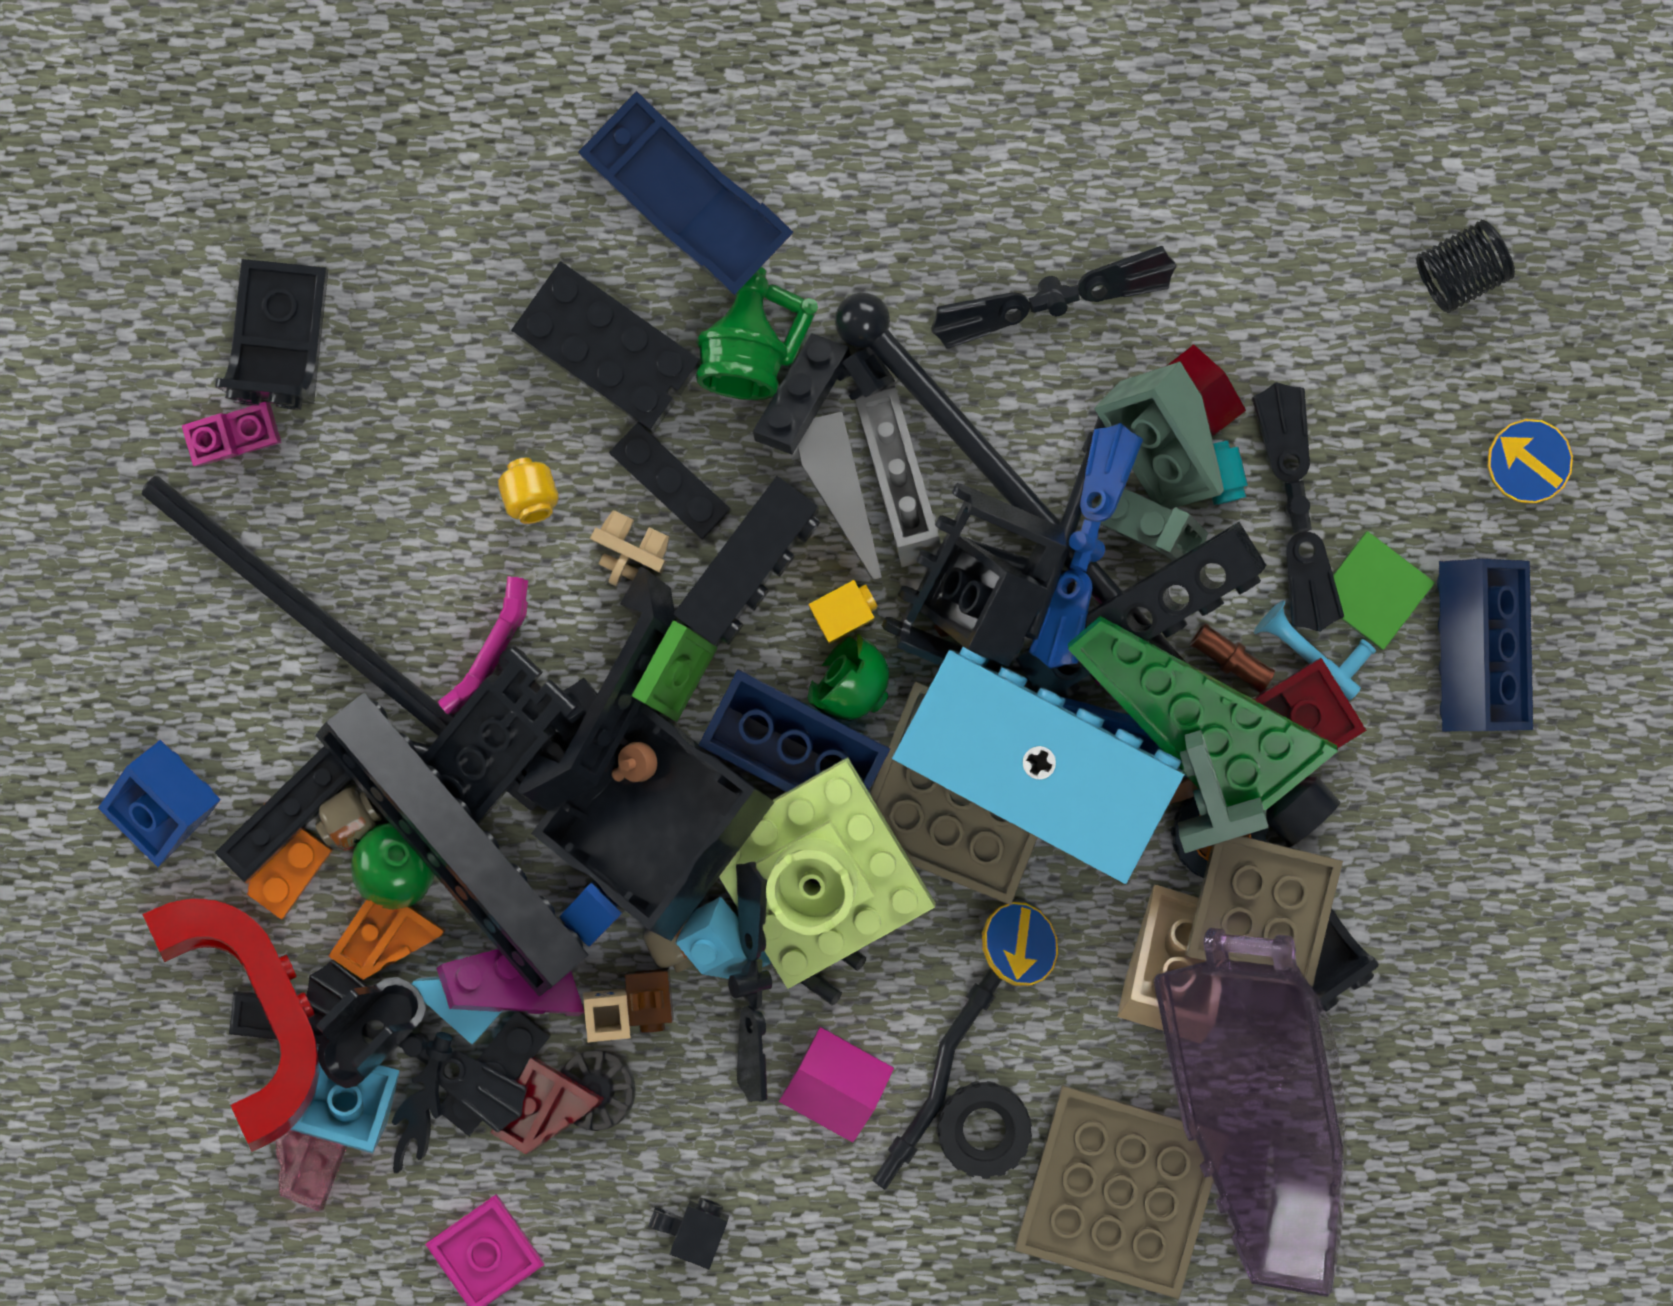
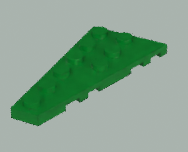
[1068,616,1338,811]

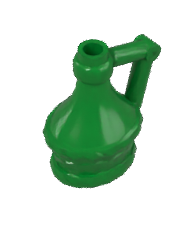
[696,267,818,400]

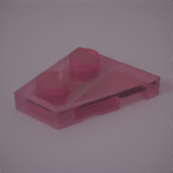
[275,1130,347,1211]

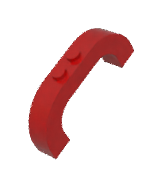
[142,899,319,1152]

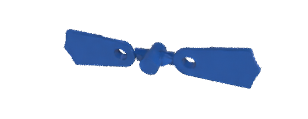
[1029,423,1143,669]

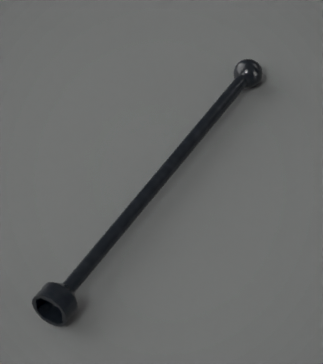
[835,293,1341,847]

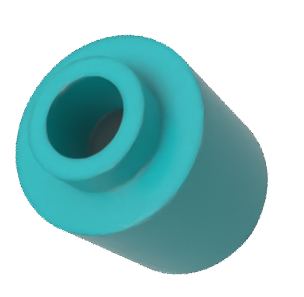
[1212,441,1248,505]

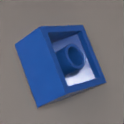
[98,740,221,867]

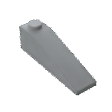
[855,387,941,567]
[791,412,882,581]

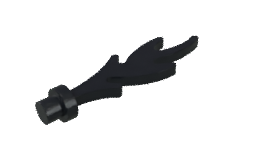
[392,1032,453,1173]

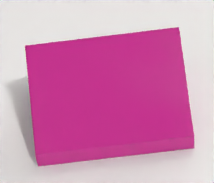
[779,1027,894,1143]

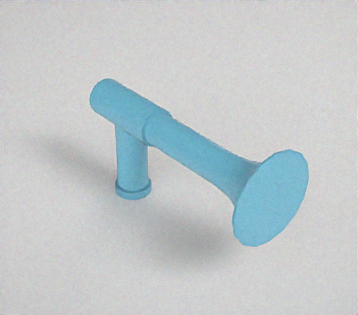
[1254,600,1376,701]

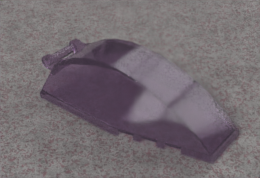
[1154,928,1347,1297]

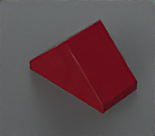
[1167,344,1246,437]

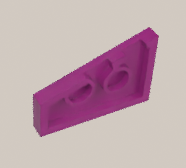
[436,949,585,1016]

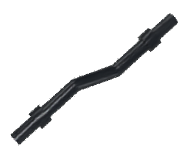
[872,968,1002,1190]

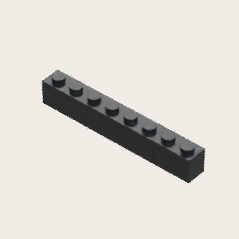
[315,693,589,997]

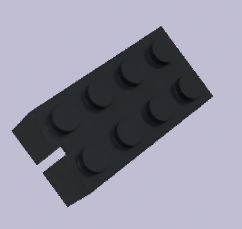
[511,261,701,433]
[673,476,820,647]

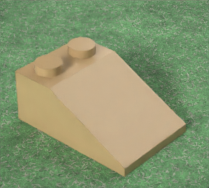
[1117,885,1224,1041]

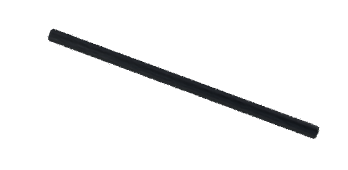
[142,476,538,810]

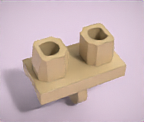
[590,510,670,586]

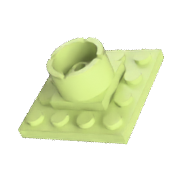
[719,757,936,989]

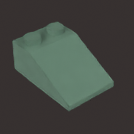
[1094,362,1224,509]

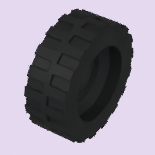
[937,1081,1032,1179]

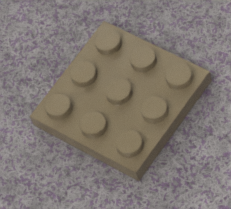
[1185,836,1343,987]

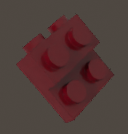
[1252,658,1367,748]

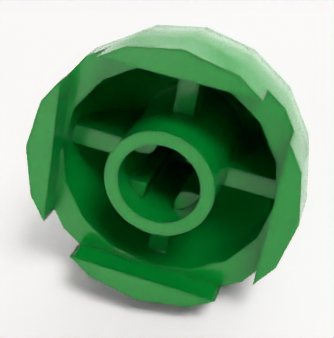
[807,634,889,721]
[351,822,435,910]

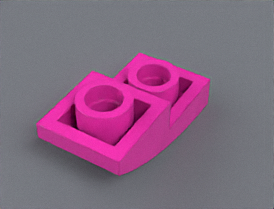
[181,402,282,467]

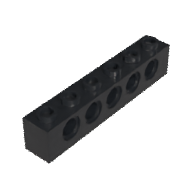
[1016,522,1267,698]

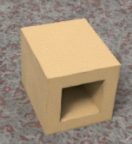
[583,988,631,1042]

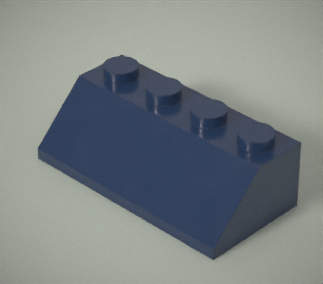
[1437,559,1533,732]
[698,669,891,792]

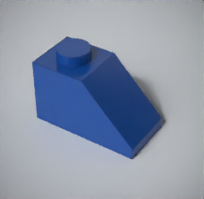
[559,880,625,947]

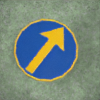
[1487,419,1573,504]
[982,902,1058,987]

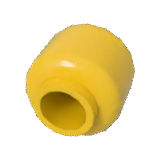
[498,457,559,524]

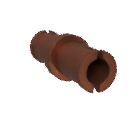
[1190,623,1275,693]

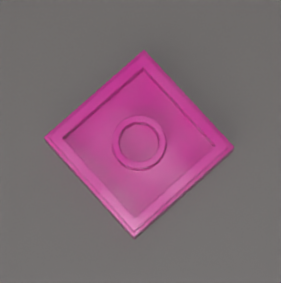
[425,1194,545,1306]

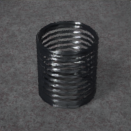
[1416,219,1515,313]

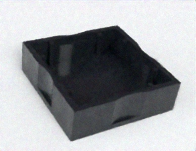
[531,703,774,941]

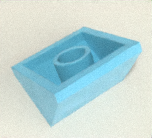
[290,1047,400,1154]

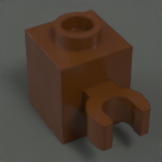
[625,968,674,1033]

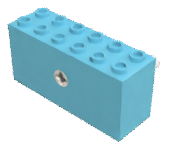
[892,647,1186,884]

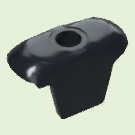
[316,977,426,1088]

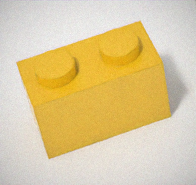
[808,580,878,644]

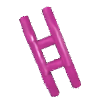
[438,576,528,715]

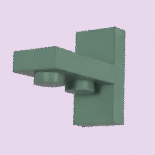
[1095,488,1209,561]
[1178,730,1269,853]

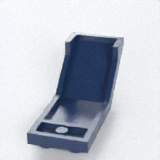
[578,91,794,295]

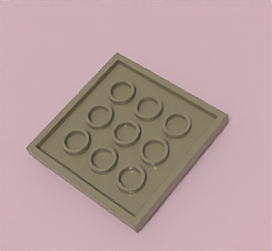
[870,682,1052,905]
[1014,1084,1227,1299]

